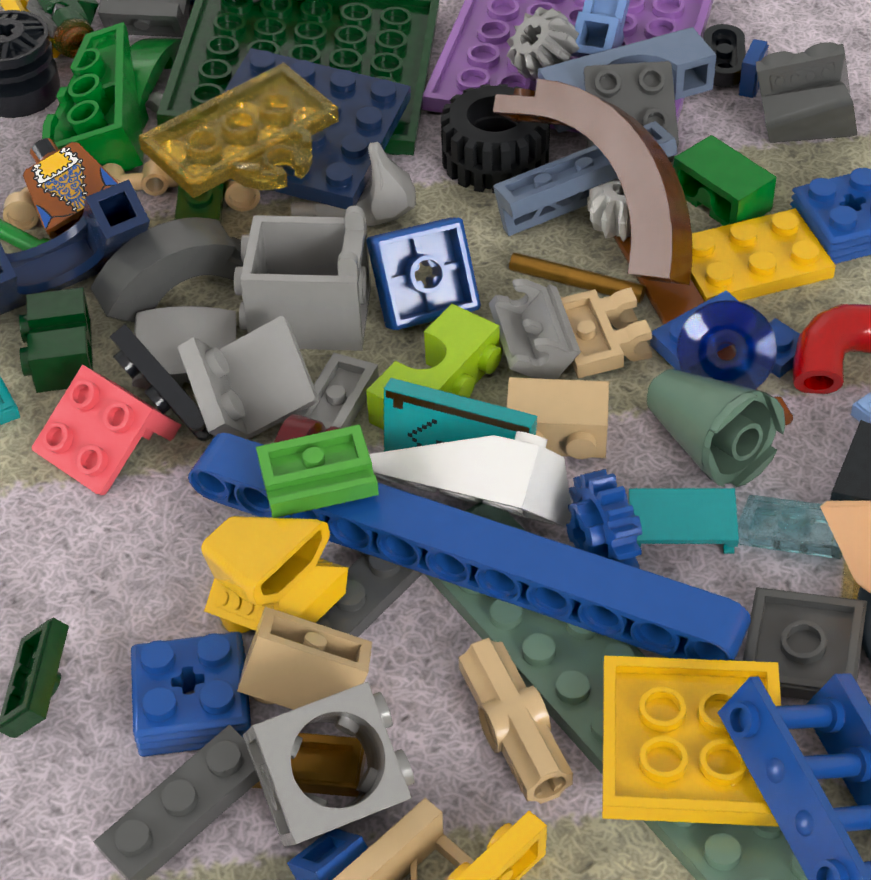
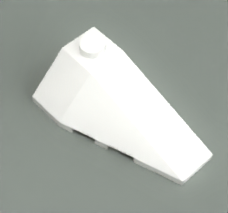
[369,431,571,528]

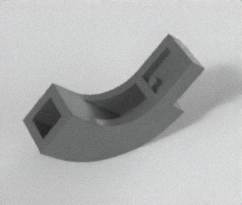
[91,217,243,323]

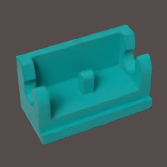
[628,488,739,554]

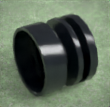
[0,10,60,118]

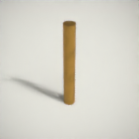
[509,252,646,304]

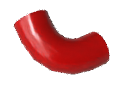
[793,304,871,394]

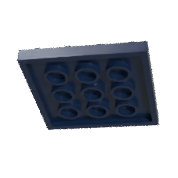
[184,48,411,209]

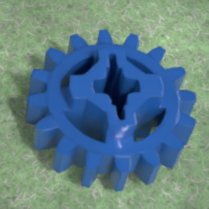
[566,469,642,569]

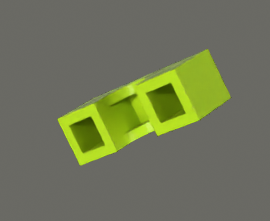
[366,304,502,430]

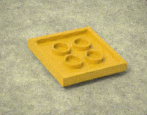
[602,655,781,827]

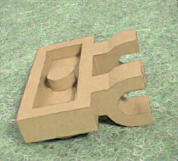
[561,287,652,379]

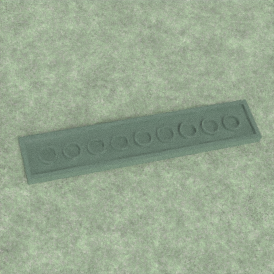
[425,501,808,880]

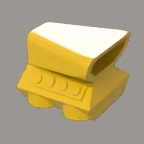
[201,516,348,633]

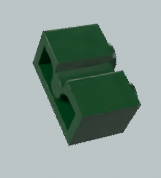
[19,287,94,393]

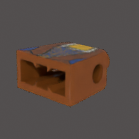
[23,138,119,239]

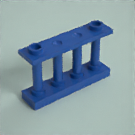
[717,673,871,880]

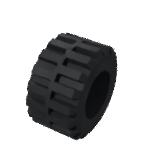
[441,84,550,193]

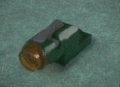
[26,0,99,59]

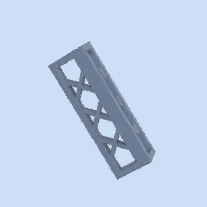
[493,121,678,236]

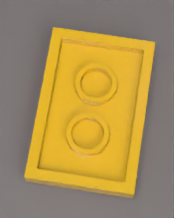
[691,208,836,302]

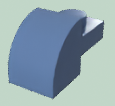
[571,0,630,58]

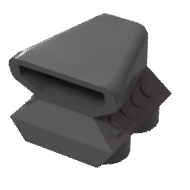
[756,42,858,143]

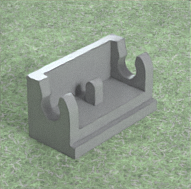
[488,279,581,379]

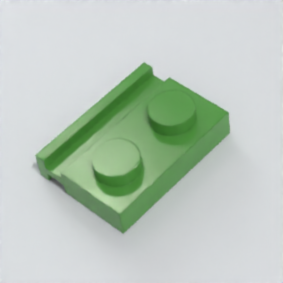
[256,424,379,518]

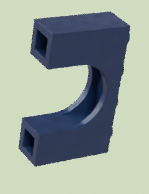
[0,179,150,315]

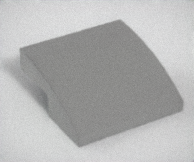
[132,306,236,389]

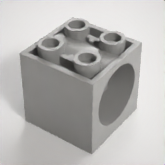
[243,682,415,847]

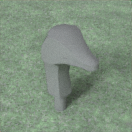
[291,142,416,226]

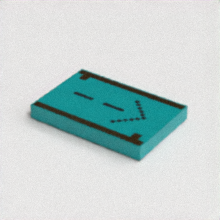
[384,378,537,452]

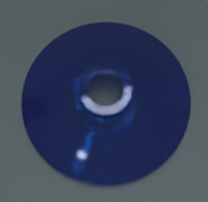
[677,300,777,390]

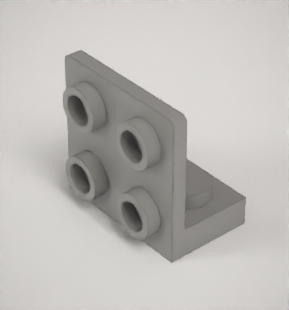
[177,316,319,439]

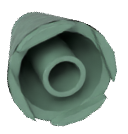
[647,369,785,487]

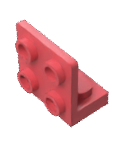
[32,364,182,495]

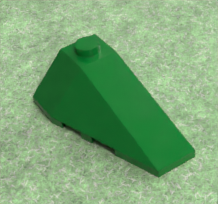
[42,22,144,172]

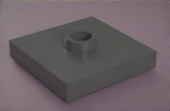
[743,587,867,700]

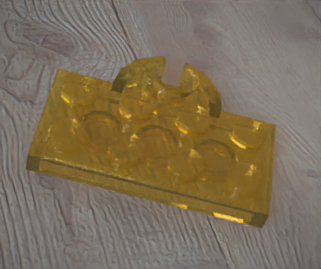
[139,63,339,198]

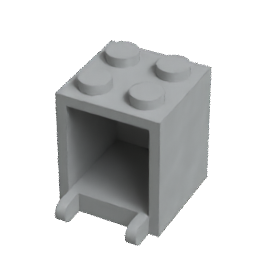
[234,206,371,351]

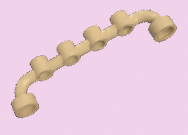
[3,159,260,231]

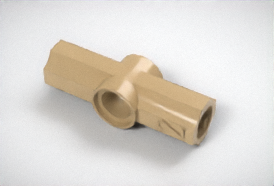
[458,638,573,804]

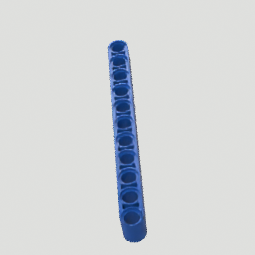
[188,432,751,661]

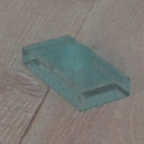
[738,495,842,559]

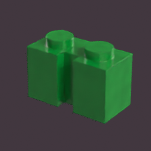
[673,135,777,226]

